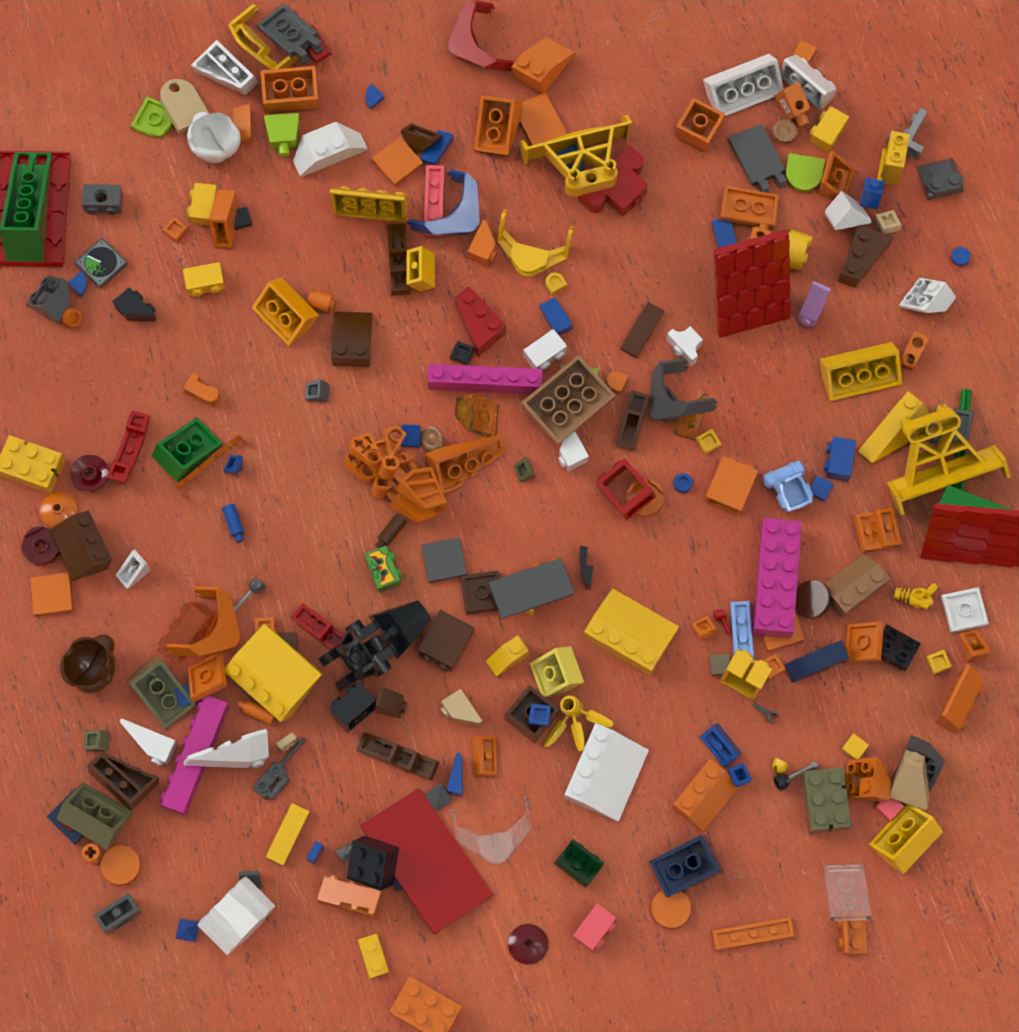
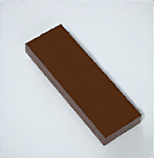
[620,302,664,358]

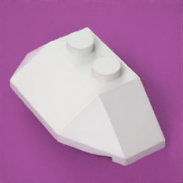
[293,122,368,178]

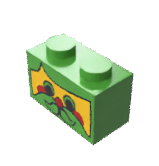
[365,546,402,593]

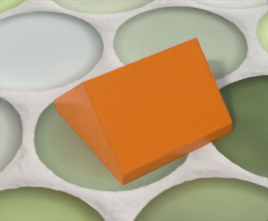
[818,151,855,199]

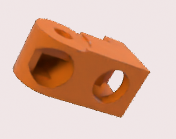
[900,331,929,370]
[183,373,220,406]

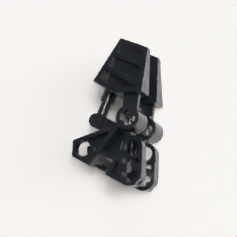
[318,600,431,691]

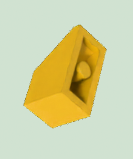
[486,635,529,678]

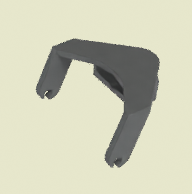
[650,358,717,423]

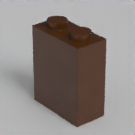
[418,610,475,672]

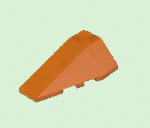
[425,434,505,494]

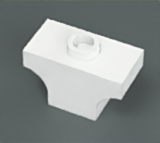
[666,326,703,366]

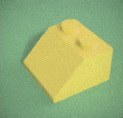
[530,646,584,698]

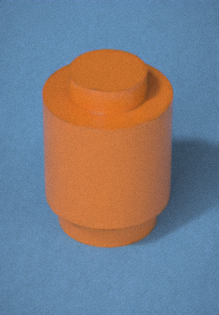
[307,290,336,313]

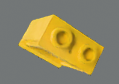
[877,131,910,186]

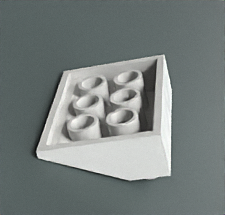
[564,723,649,822]

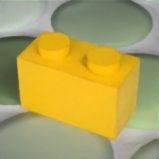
[809,106,849,153]
[187,183,218,226]
[407,246,435,292]
[183,262,225,297]

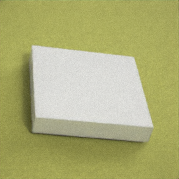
[940,587,989,633]

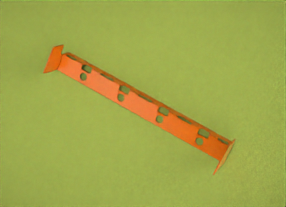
[175,434,249,502]

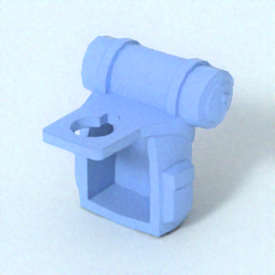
[763,460,813,512]

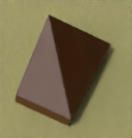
[401,123,442,154]

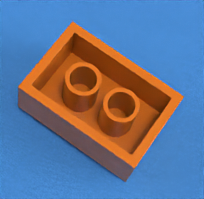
[261,66,320,113]
[389,976,463,1032]

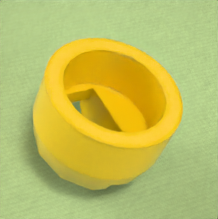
[772,758,789,774]

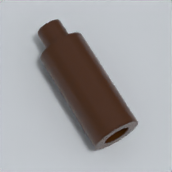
[375,514,407,548]

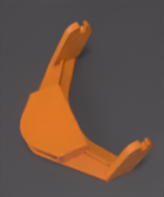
[165,586,240,657]

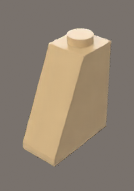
[890,750,930,810]

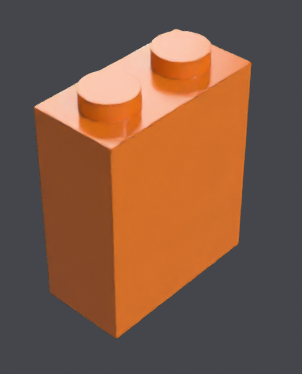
[704,456,758,516]

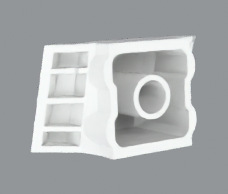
[197,876,275,955]

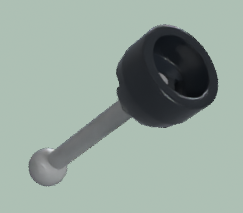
[773,761,818,791]

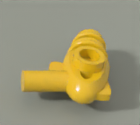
[894,583,938,609]

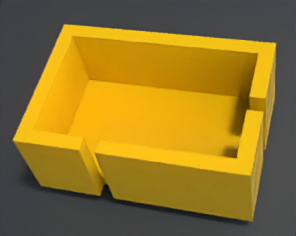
[0,435,66,494]
[720,649,772,700]

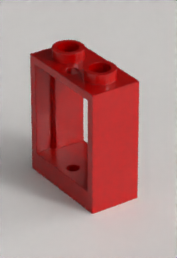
[595,459,656,521]

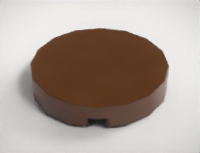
[795,580,831,619]

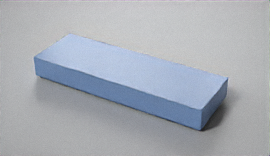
[730,601,754,659]

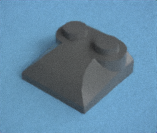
[917,158,964,200]

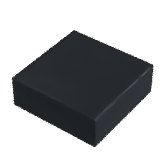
[234,207,252,230]
[450,341,475,366]

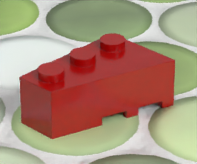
[455,286,506,357]

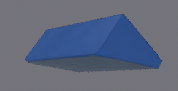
[420,130,454,165]
[700,723,742,768]

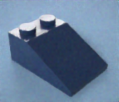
[649,835,724,898]

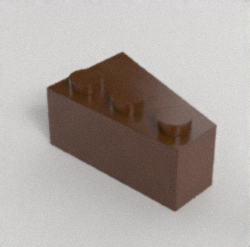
[838,225,893,288]
[87,752,159,811]

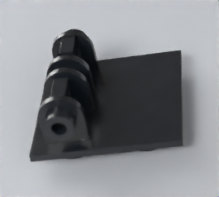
[881,624,921,671]

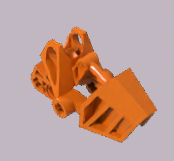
[344,426,447,524]

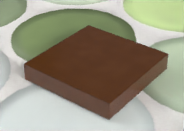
[460,571,500,615]

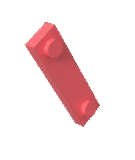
[423,165,444,237]

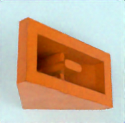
[959,630,990,663]

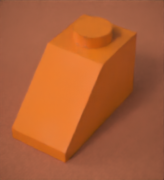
[467,220,497,267]

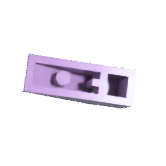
[798,281,831,328]

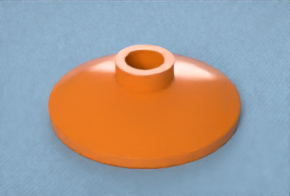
[39,492,78,528]

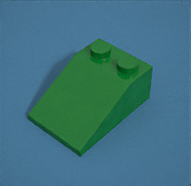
[151,417,223,482]

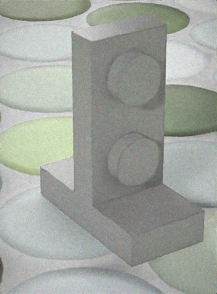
[886,108,927,160]

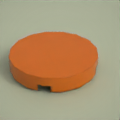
[626,479,664,517]
[100,845,141,886]
[651,890,691,929]

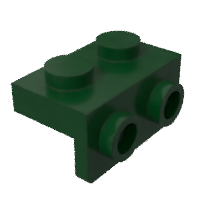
[554,839,604,888]

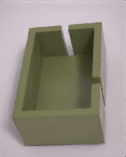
[801,767,851,834]

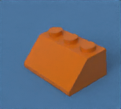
[935,664,985,734]
[672,759,739,833]

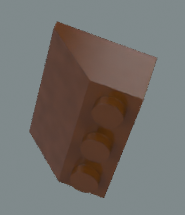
[50,510,112,581]

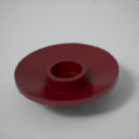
[70,455,109,492]
[508,924,548,965]

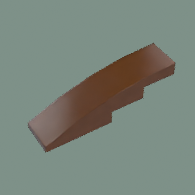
[387,223,410,296]
[356,732,439,781]

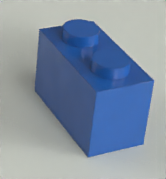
[823,436,856,482]

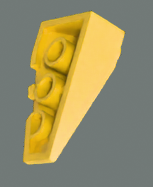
[858,391,932,464]

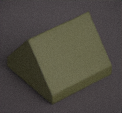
[514,457,536,482]

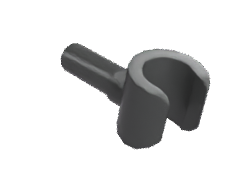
[753,702,779,723]

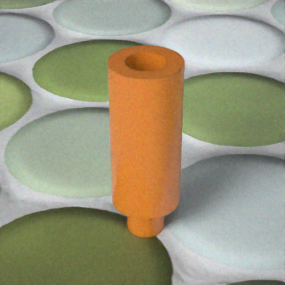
[237,700,275,725]

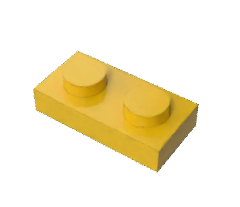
[358,933,389,979]

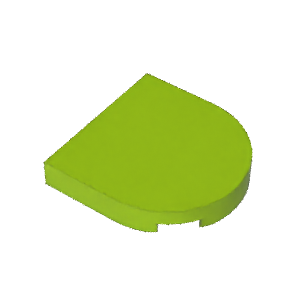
[130,96,173,138]
[785,153,825,192]

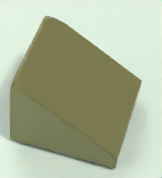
[84,730,110,752]

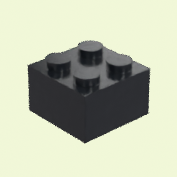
[330,683,376,734]
[347,836,399,891]

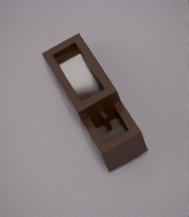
[616,390,650,450]

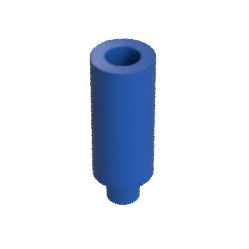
[222,504,245,543]

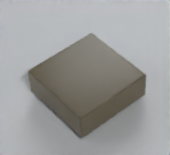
[709,654,730,676]

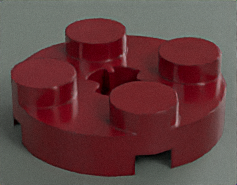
[21,526,60,566]

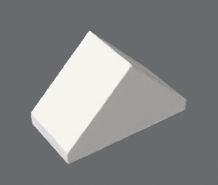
[115,550,151,589]

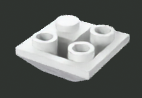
[899,278,956,313]

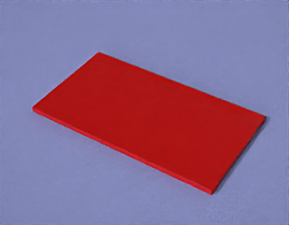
[360,788,493,934]

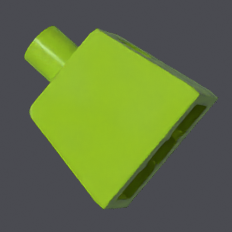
[264,113,300,157]

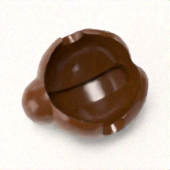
[60,634,115,694]

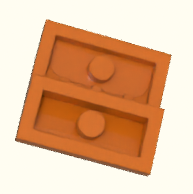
[853,508,902,552]

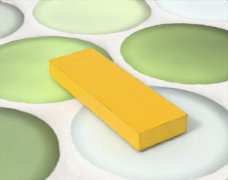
[266,803,310,866]

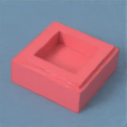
[875,798,904,821]

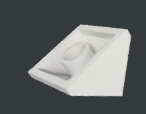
[825,191,871,230]

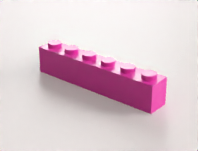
[428,364,542,394]
[160,696,229,816]

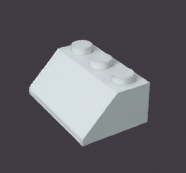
[781,55,837,111]

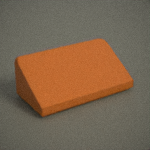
[233,104,252,143]
[472,735,497,777]

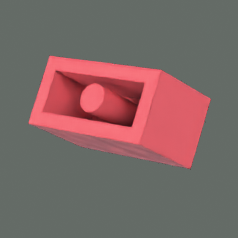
[572,903,617,952]

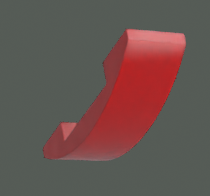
[106,410,150,484]

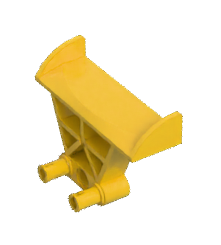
[519,114,632,197]
[886,404,1011,516]

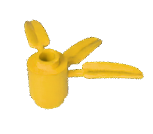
[544,696,613,751]

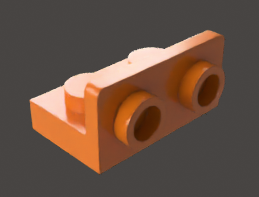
[837,912,867,955]

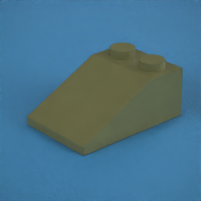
[127,655,196,728]

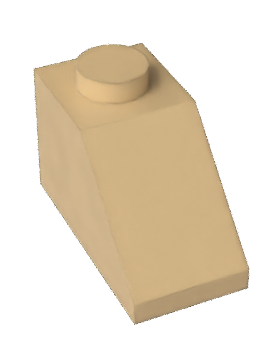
[440,689,482,727]

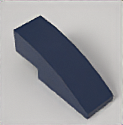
[785,640,849,683]

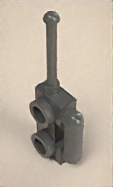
[252,737,306,800]

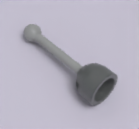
[234,577,266,612]

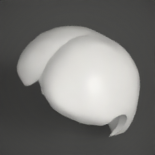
[187,112,241,163]

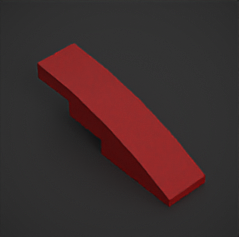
[291,603,344,660]

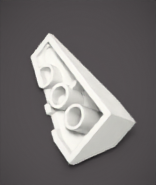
[183,729,269,768]

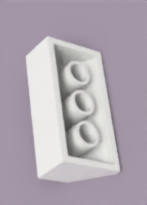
[703,54,784,116]

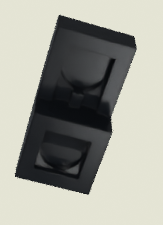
[579,546,593,590]

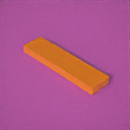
[712,917,795,951]

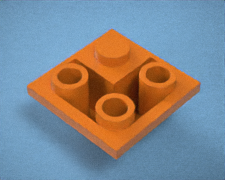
[845,757,891,802]

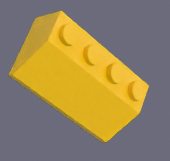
[820,342,902,401]

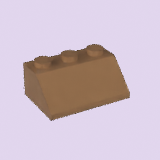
[824,554,890,618]

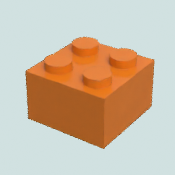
[674,97,726,152]

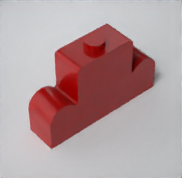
[578,144,648,216]

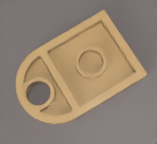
[160,79,209,134]

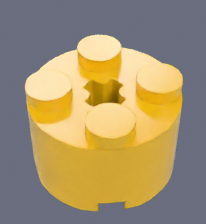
[785,228,812,270]

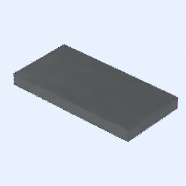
[488,558,575,619]

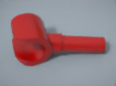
[713,609,732,635]

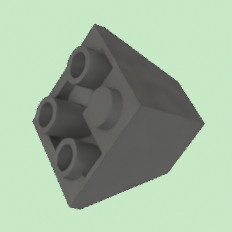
[26,275,70,322]
[893,735,945,793]

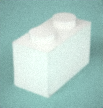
[523,329,567,372]

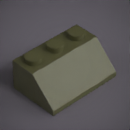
[57,782,133,849]

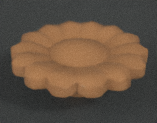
[772,119,798,143]
[420,426,444,452]

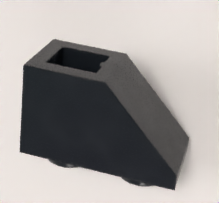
[112,287,156,321]

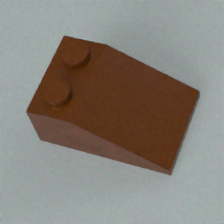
[331,312,372,367]

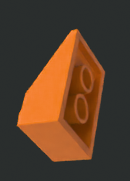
[511,37,575,94]
[474,95,522,155]

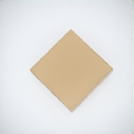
[276,732,298,753]

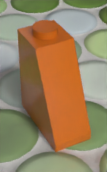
[208,190,238,248]

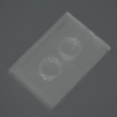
[823,864,871,921]

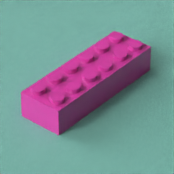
[752,518,802,638]

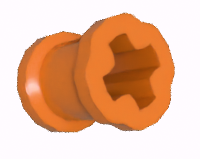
[81,844,103,864]

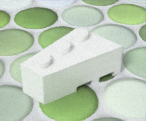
[191,40,258,96]

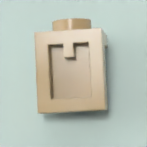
[876,210,901,234]

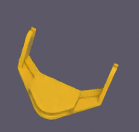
[228,4,298,70]
[497,209,574,277]

